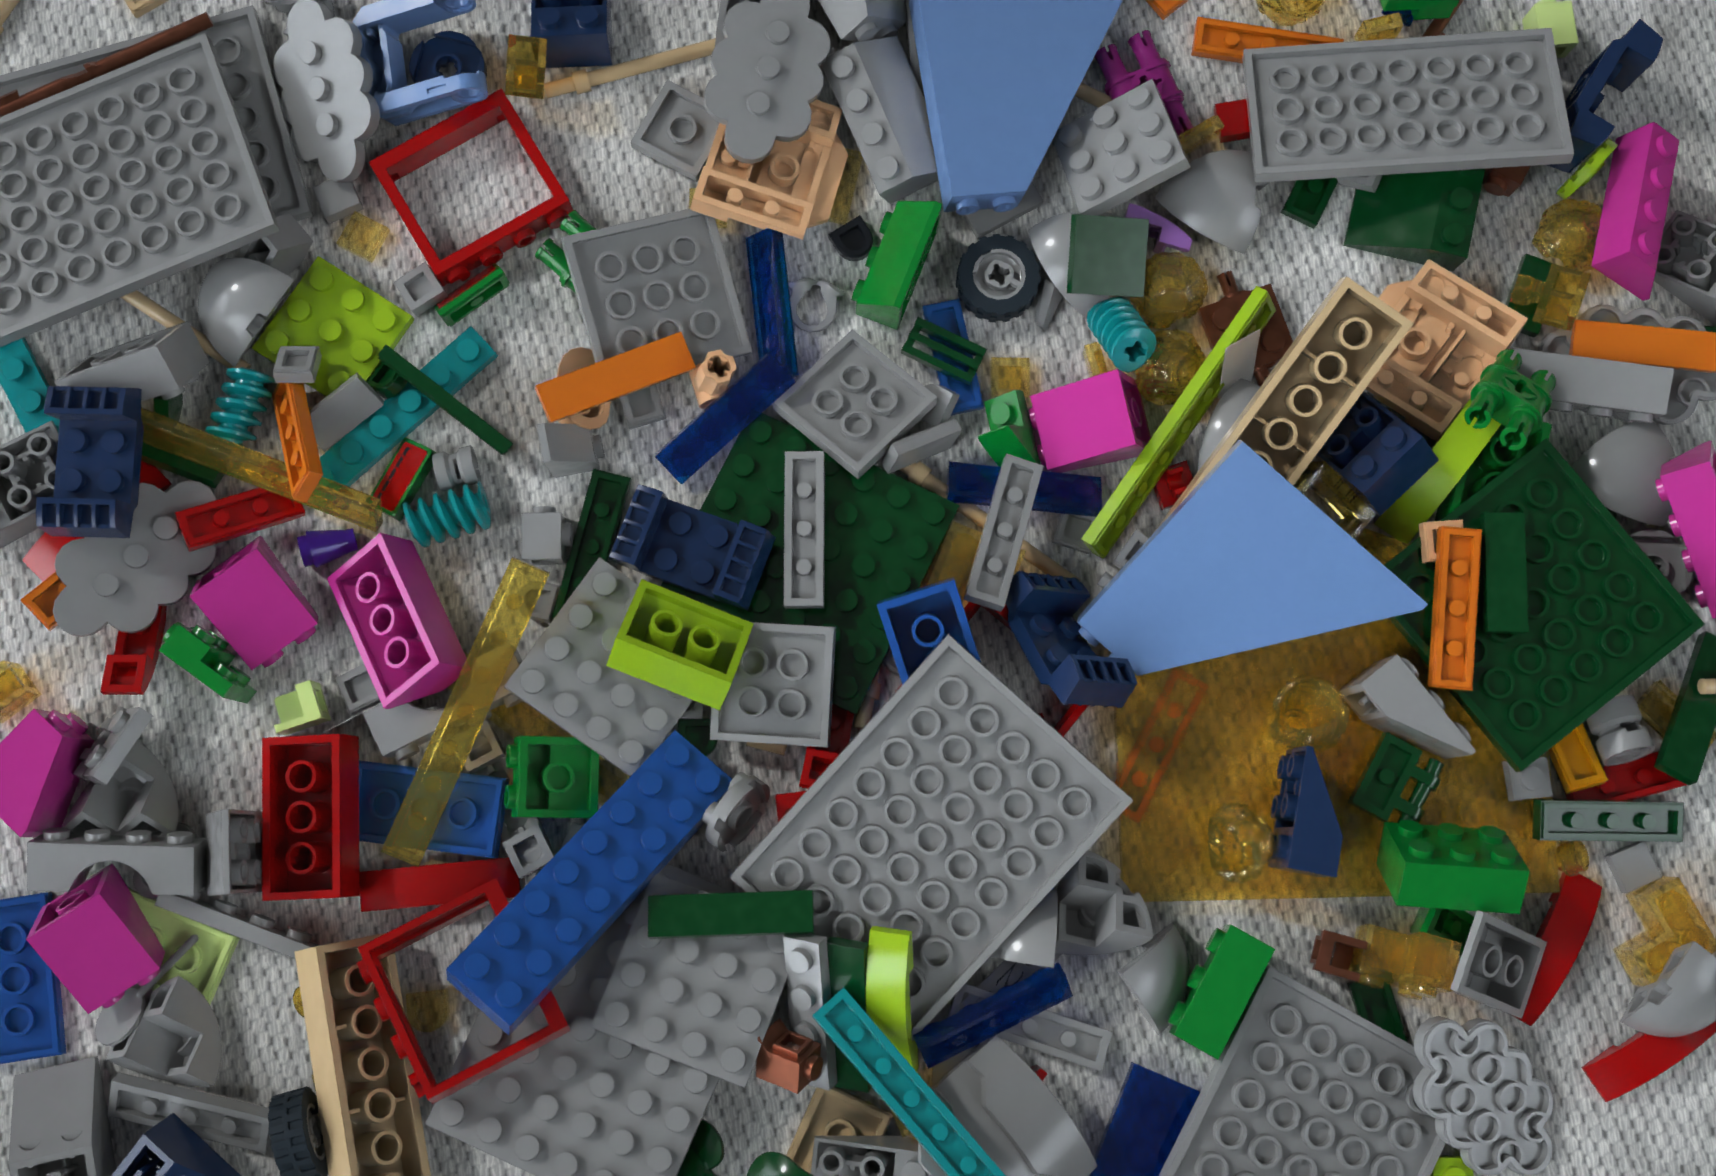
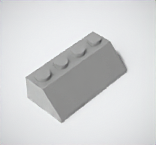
[822,36,938,204]

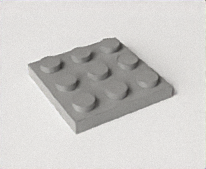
[1053,79,1191,216]
[773,329,937,479]
[710,622,836,748]

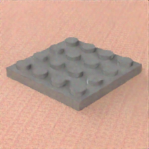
[561,209,752,365]
[504,557,692,776]
[590,873,788,1089]

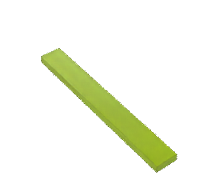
[1081,286,1276,559]

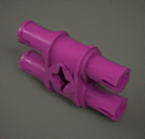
[1094,30,1195,140]

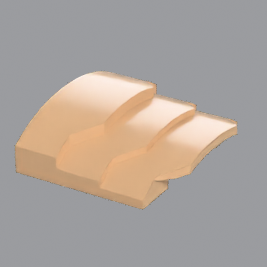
[690,99,848,240]
[1366,259,1528,442]

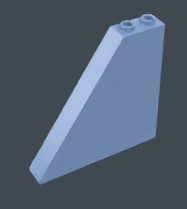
[909,0,1123,215]
[1077,440,1428,676]

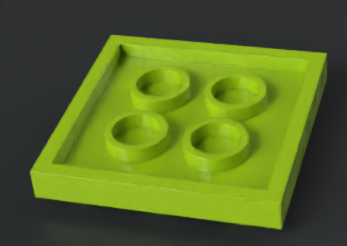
[252,256,415,397]

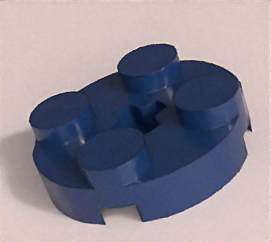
[409,31,487,84]

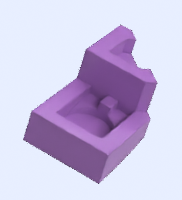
[1124,203,1192,254]

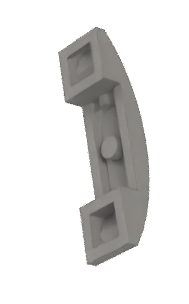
[451,720,555,879]

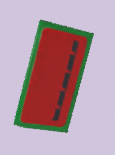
[433,263,510,327]
[366,437,436,522]

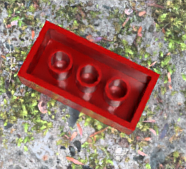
[262,734,360,901]

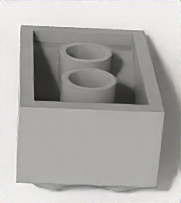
[54,321,210,401]
[1450,910,1547,1019]

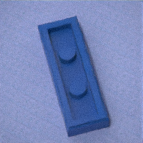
[922,298,984,416]

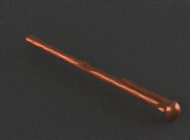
[0,12,214,117]

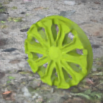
[1556,138,1618,200]

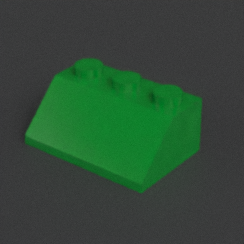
[851,201,943,330]
[1167,924,1275,1060]

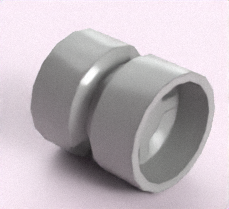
[1586,695,1655,766]

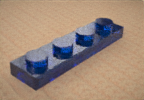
[745,228,799,385]
[655,351,796,485]
[946,461,1102,517]
[912,962,1073,1069]

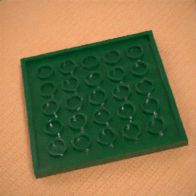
[661,409,960,716]
[1384,438,1705,772]

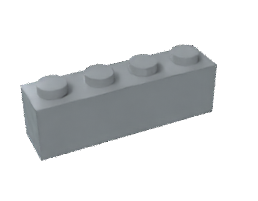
[1510,348,1674,423]

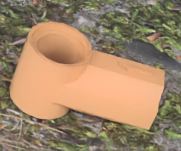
[688,349,737,409]

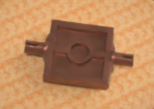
[1197,271,1293,386]

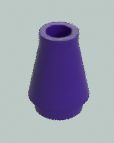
[297,528,359,568]

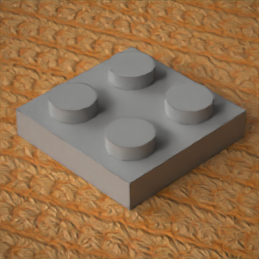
[631,79,719,182]

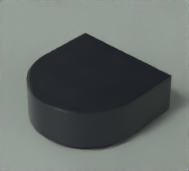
[828,215,873,261]

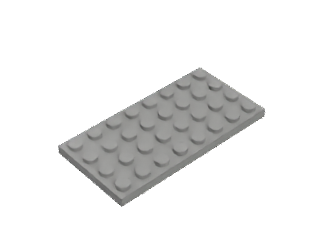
[1242,28,1574,183]

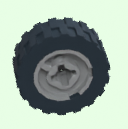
[956,234,1041,323]
[268,1086,328,1176]

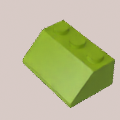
[606,579,754,710]

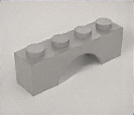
[363,642,523,761]
[27,827,207,896]

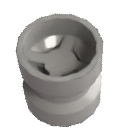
[432,445,481,492]

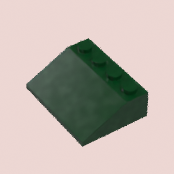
[1343,169,1485,272]

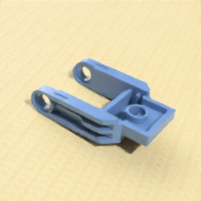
[352,0,488,126]

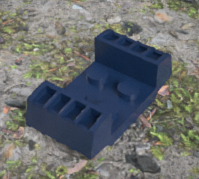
[1547,19,1663,173]
[36,386,144,538]
[609,484,776,611]
[1006,571,1137,708]

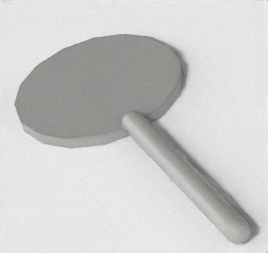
[95,935,198,1046]

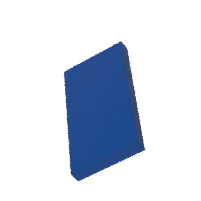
[359,760,510,858]
[0,892,67,1064]

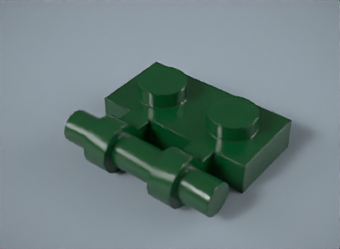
[1347,732,1444,823]

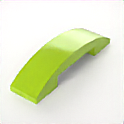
[1374,398,1501,546]
[866,926,919,1072]

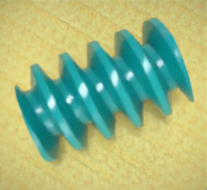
[1086,297,1157,373]
[204,367,276,453]
[402,480,491,548]

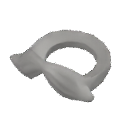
[787,278,845,332]

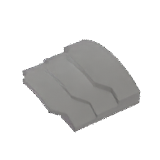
[918,1035,1097,1176]

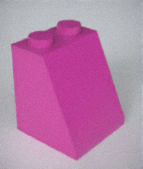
[1029,369,1151,474]
[190,535,318,670]
[0,709,94,838]
[26,863,165,1014]

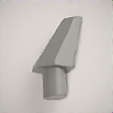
[1035,279,1063,331]

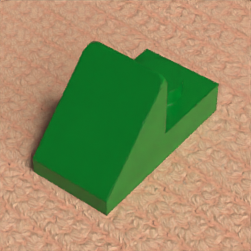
[978,390,1041,469]
[1410,907,1474,957]

